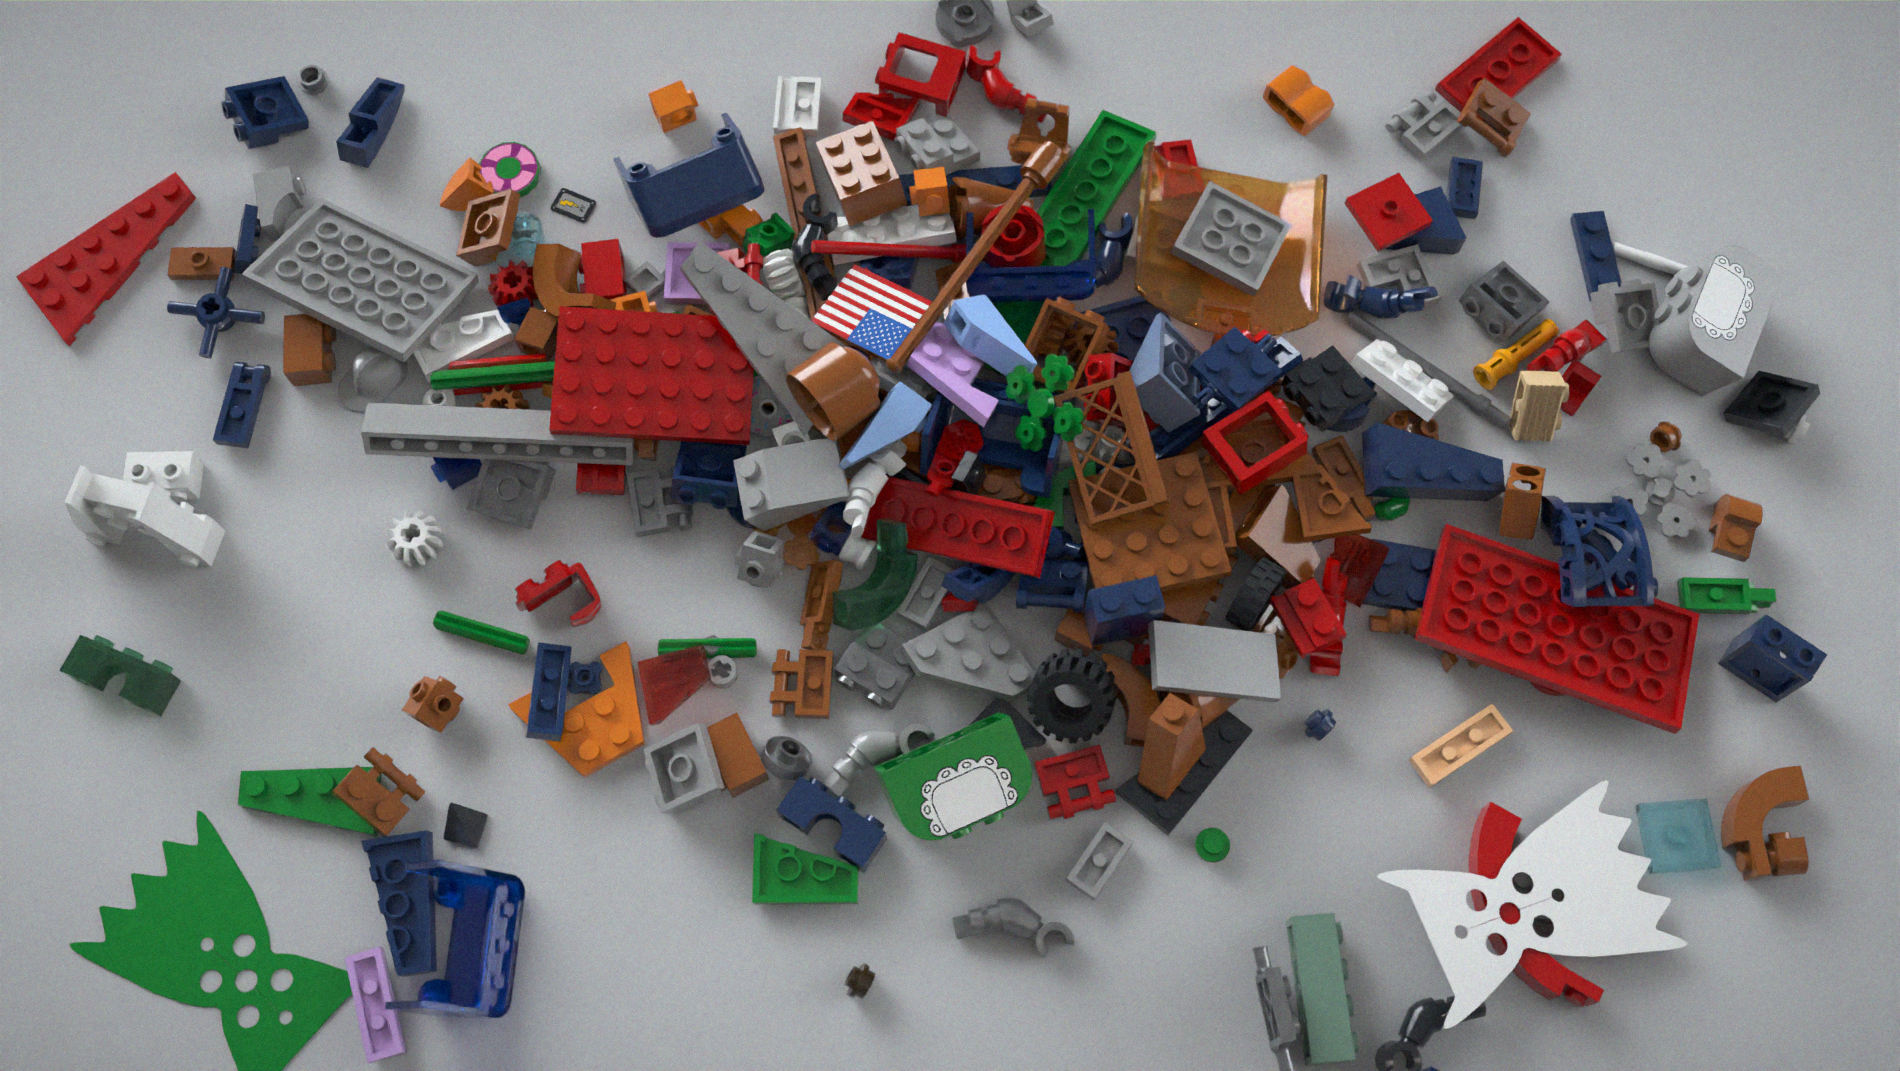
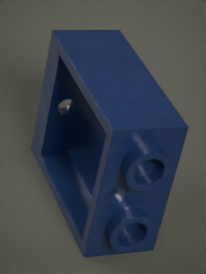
[1718,614,1828,703]

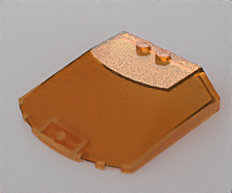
[1134,141,1328,337]

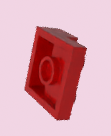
[1084,353,1143,428]

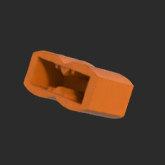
[1263,65,1335,136]

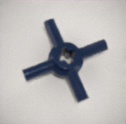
[167,267,265,359]

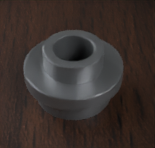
[297,65,329,95]

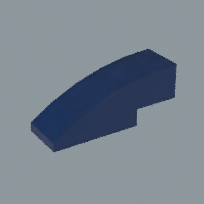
[336,77,405,168]

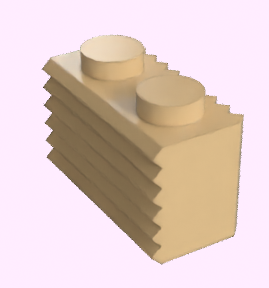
[1508,371,1569,442]

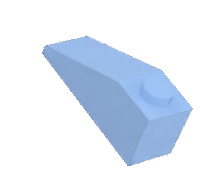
[838,381,932,470]

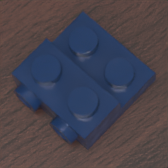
[221,76,309,149]
[671,441,747,509]

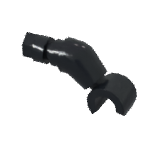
[792,194,838,301]
[1375,996,1486,1071]

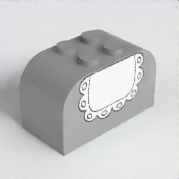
[1649,246,1784,396]

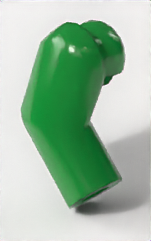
[1374,497,1410,521]

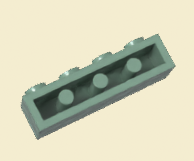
[1286,913,1359,1066]

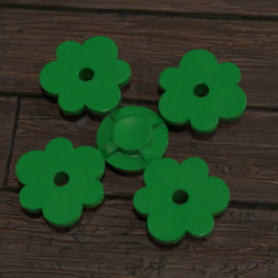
[1006,354,1084,451]

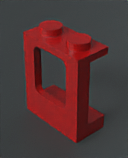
[875,32,966,117]

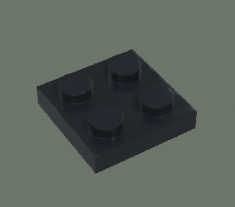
[1723,370,1820,437]

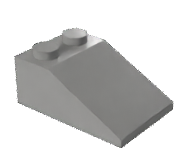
[733,438,850,531]

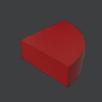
[941,592,979,612]

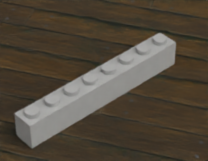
[361,403,635,465]

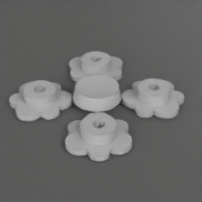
[1611,444,1711,538]

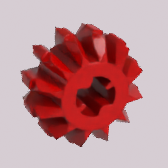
[488,260,539,314]

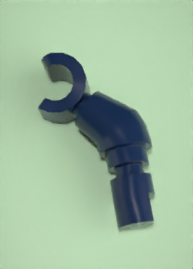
[1061,213,1132,297]
[1323,274,1438,319]

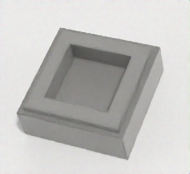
[624,261,665,302]

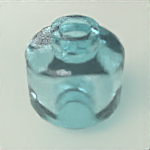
[507,212,545,259]

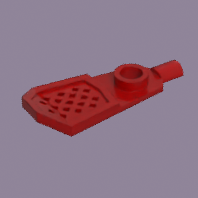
[925,419,984,498]

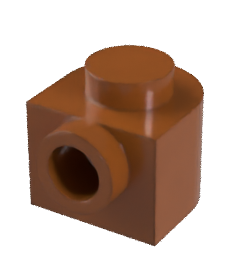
[1764,832,1809,876]

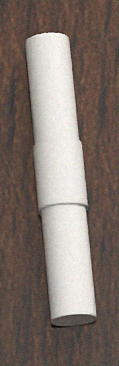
[1613,242,1687,275]

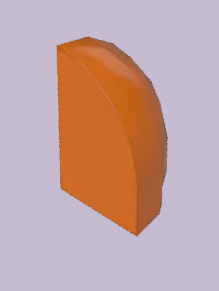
[439,158,493,212]

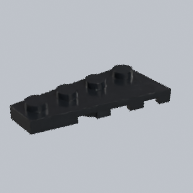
[1115,710,1253,836]

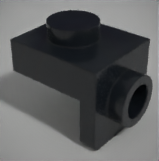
[945,451,987,495]

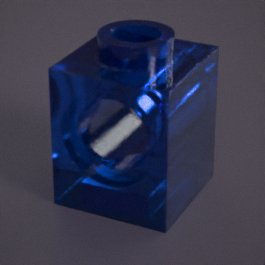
[810,501,852,556]

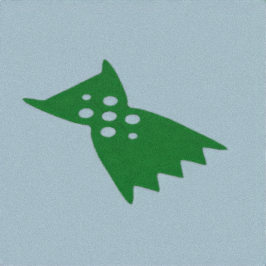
[69,811,353,1071]

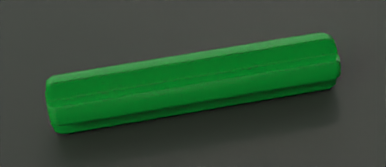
[433,610,530,655]
[657,638,757,659]

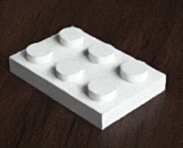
[1350,339,1454,422]

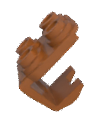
[1007,98,1071,164]

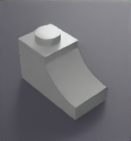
[253,166,306,242]

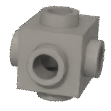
[735,531,786,588]

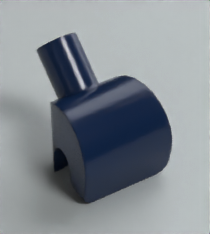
[1045,527,1084,559]

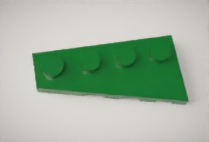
[238,767,382,837]

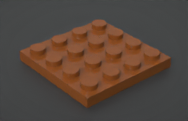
[1068,452,1232,592]

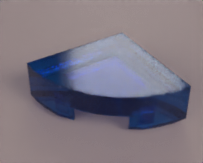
[497,298,531,327]

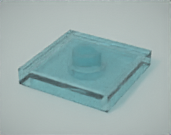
[1635,798,1722,874]

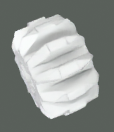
[763,248,805,301]
[386,510,443,567]

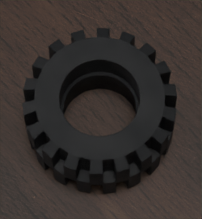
[1027,649,1118,743]

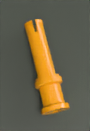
[1473,319,1559,390]

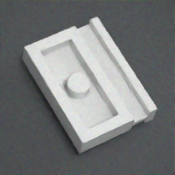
[773,76,822,136]

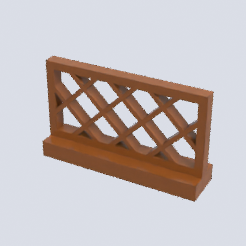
[1054,371,1170,525]

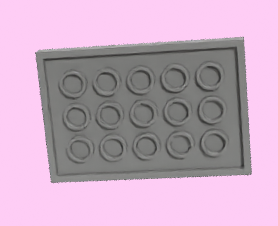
[242,198,479,362]

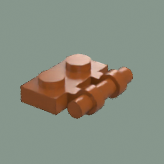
[769,649,834,719]
[331,747,426,837]

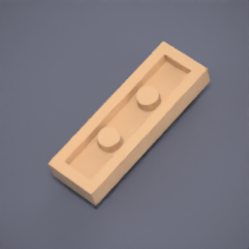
[1409,703,1513,788]

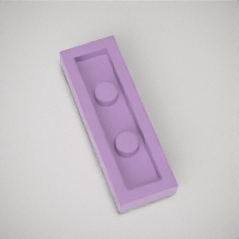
[345,947,406,1064]

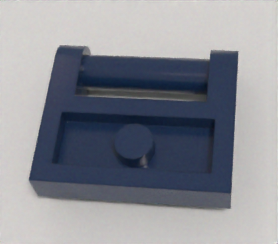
[1016,559,1089,613]

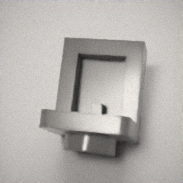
[1006,0,1054,37]

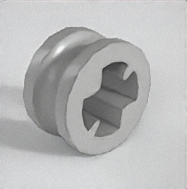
[706,655,738,689]

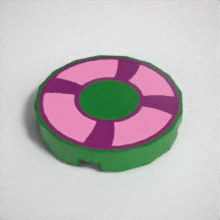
[479,142,541,198]

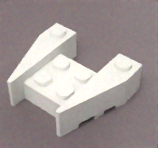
[64,465,225,568]

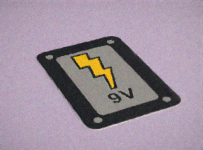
[550,188,596,223]

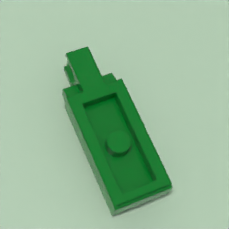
[1677,577,1777,614]

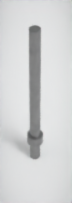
[1346,311,1511,428]

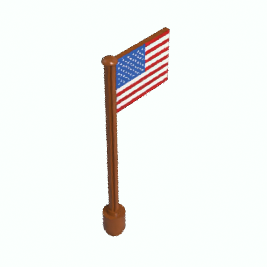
[811,141,1064,373]

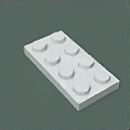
[827,205,957,265]

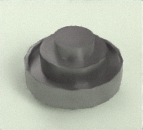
[761,736,812,780]

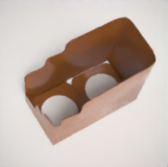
[1498,463,1546,540]

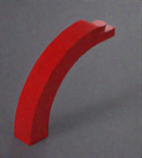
[1468,801,1604,1007]

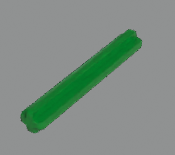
[430,361,555,390]

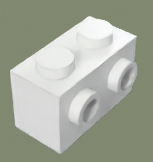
[123,451,204,503]

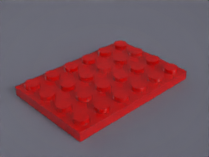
[549,306,754,445]

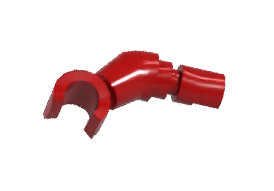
[966,45,1047,123]
[1527,319,1608,372]
[1309,557,1348,676]

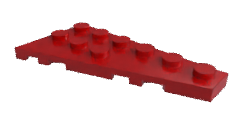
[16,172,196,347]

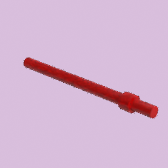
[811,240,985,263]

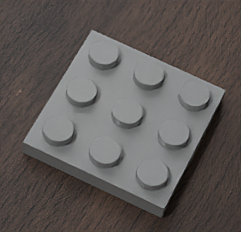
[1170,181,1292,297]

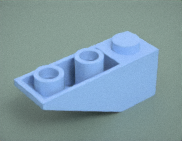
[944,294,1037,376]

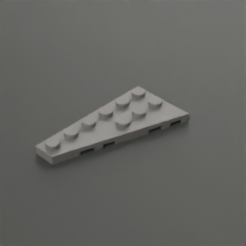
[680,241,847,436]

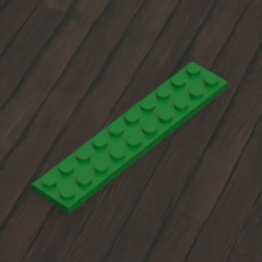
[983,110,1156,377]

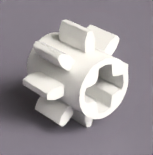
[1088,426,1130,463]

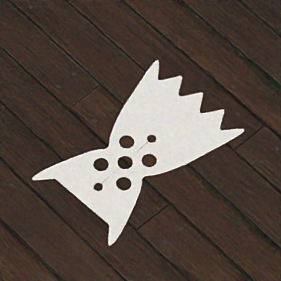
[1377,780,1688,1029]

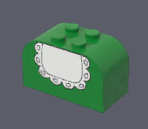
[873,712,1032,841]

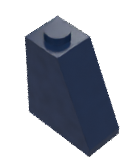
[1385,186,1467,255]

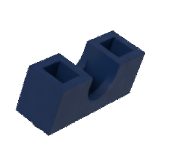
[776,776,887,873]

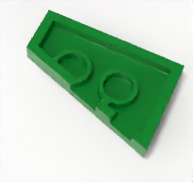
[752,833,859,905]

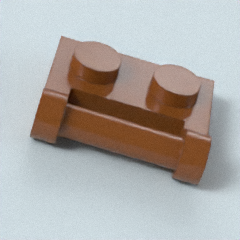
[1457,78,1531,157]

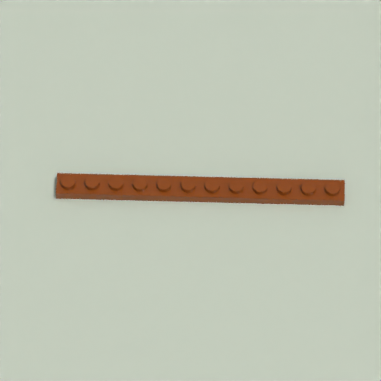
[773,127,868,459]

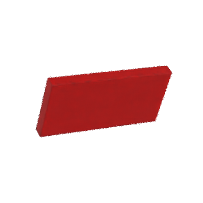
[1435,17,1562,123]

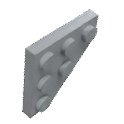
[900,603,1035,702]

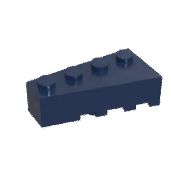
[1362,422,1505,501]

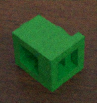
[742,213,795,258]

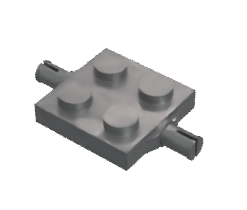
[1253,946,1300,1071]

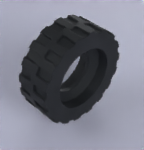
[1225,557,1287,631]

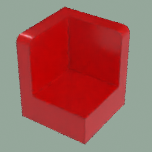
[1560,361,1602,416]

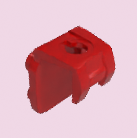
[515,560,602,627]

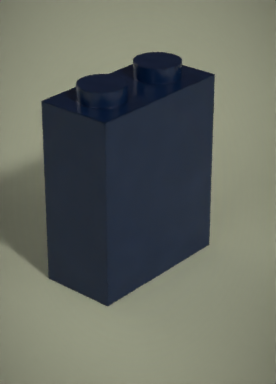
[1083,575,1166,647]

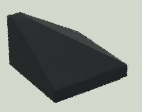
[443,802,488,848]

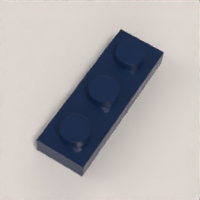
[1570,211,1621,301]
[526,642,572,742]

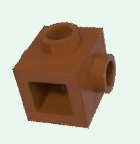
[402,676,464,733]

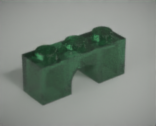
[59,635,181,716]

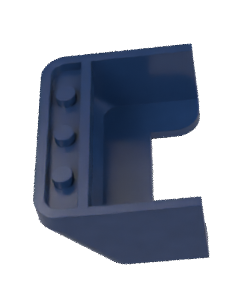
[920,378,1069,498]

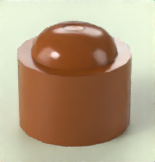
[785,342,880,441]

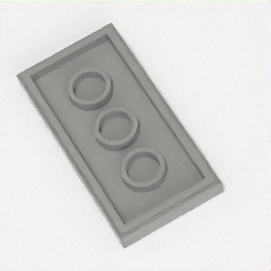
[1148,620,1281,702]

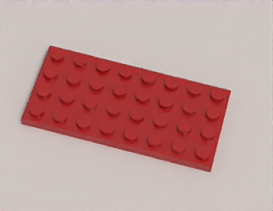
[1414,523,1700,734]

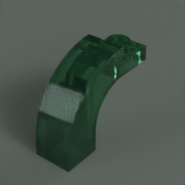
[833,518,918,631]

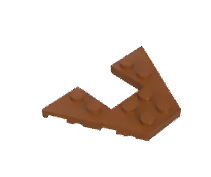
[1202,419,1372,553]

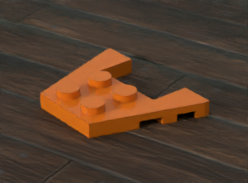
[508,641,645,778]

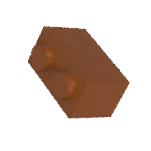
[283,314,336,386]
[707,713,770,798]

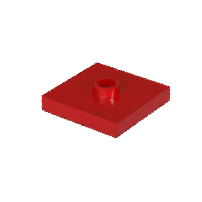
[1344,173,1433,252]

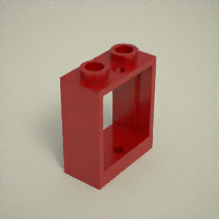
[1202,391,1309,495]

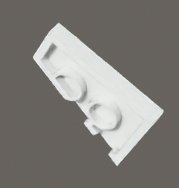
[413,309,514,381]

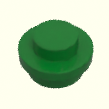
[1195,827,1230,863]

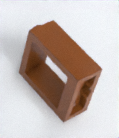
[1025,297,1110,399]

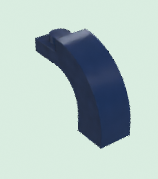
[941,562,1016,604]

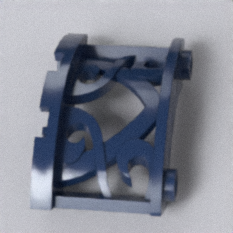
[1540,496,1658,607]

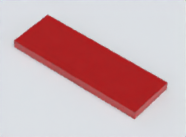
[861,476,1055,578]

